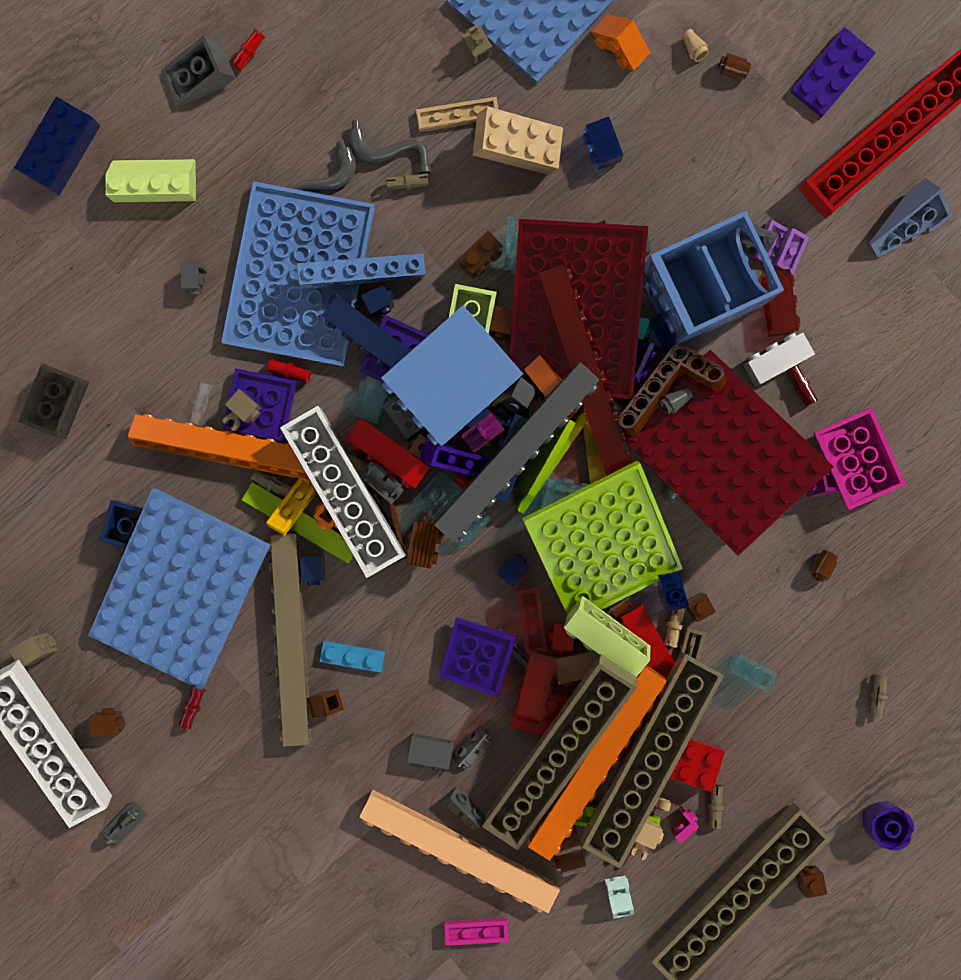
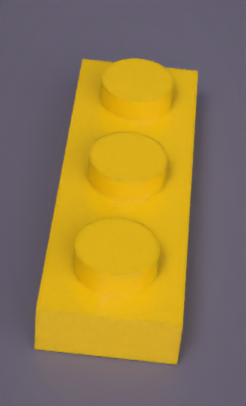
[266,478,317,536]

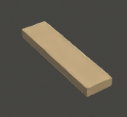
[416,97,498,132]

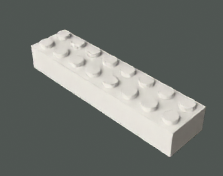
[280,406,406,578]
[0,660,112,828]

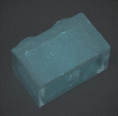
[351,376,389,426]
[725,651,778,692]

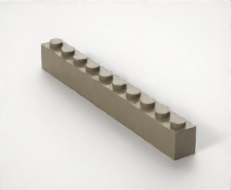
[268,534,312,747]

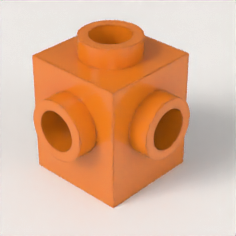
[313,501,338,530]

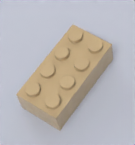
[473,106,563,175]

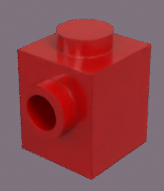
[547,622,574,654]

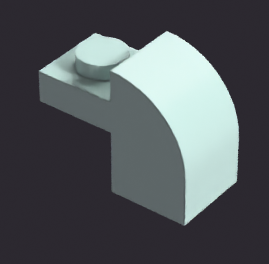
[605,875,634,919]

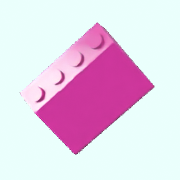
[813,408,906,510]

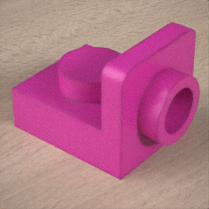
[672,807,699,844]

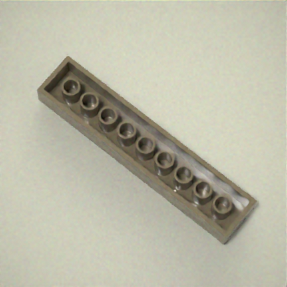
[580,651,724,869]
[482,654,638,850]
[647,803,831,980]

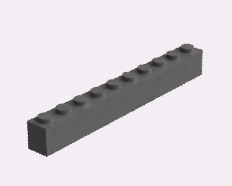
[433,362,599,542]

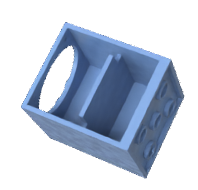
[643,211,784,347]
[381,305,523,446]

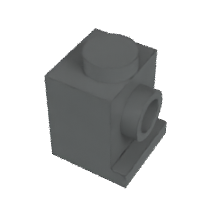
[180,263,207,296]

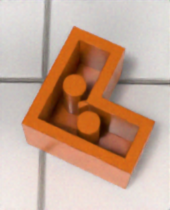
[591,14,651,71]

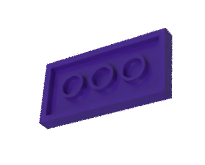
[791,27,876,118]

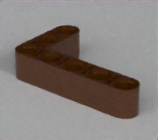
[619,344,726,436]

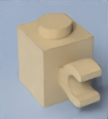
[630,819,664,860]

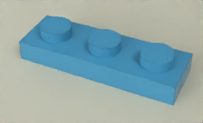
[320,640,386,673]

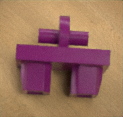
[461,412,504,452]

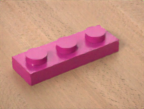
[444,918,509,946]

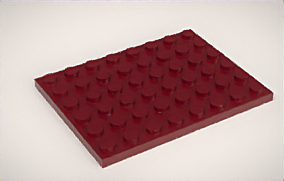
[510,219,648,399]
[619,350,834,556]

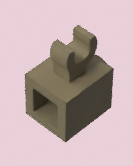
[462,25,492,65]
[223,389,262,431]

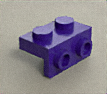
[634,341,659,387]

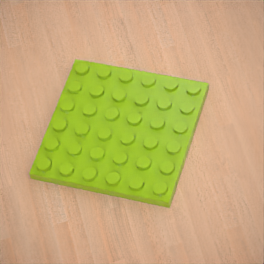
[522,461,683,615]

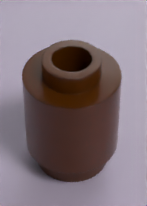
[718,53,751,80]
[809,550,838,582]

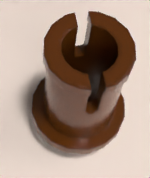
[605,598,632,620]

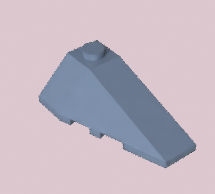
[869,178,953,257]

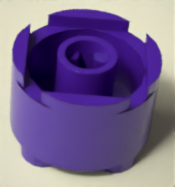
[862,801,914,851]

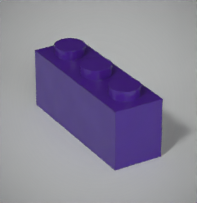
[420,440,490,476]

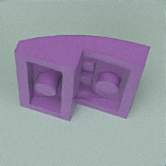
[752,220,809,275]

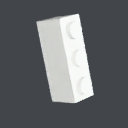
[743,332,815,387]

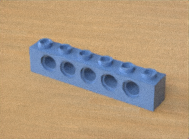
[296,253,426,289]

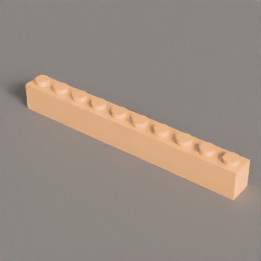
[359,790,560,913]

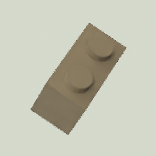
[9,633,58,667]

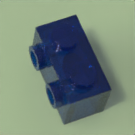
[582,117,624,170]

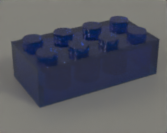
[14,96,100,196]

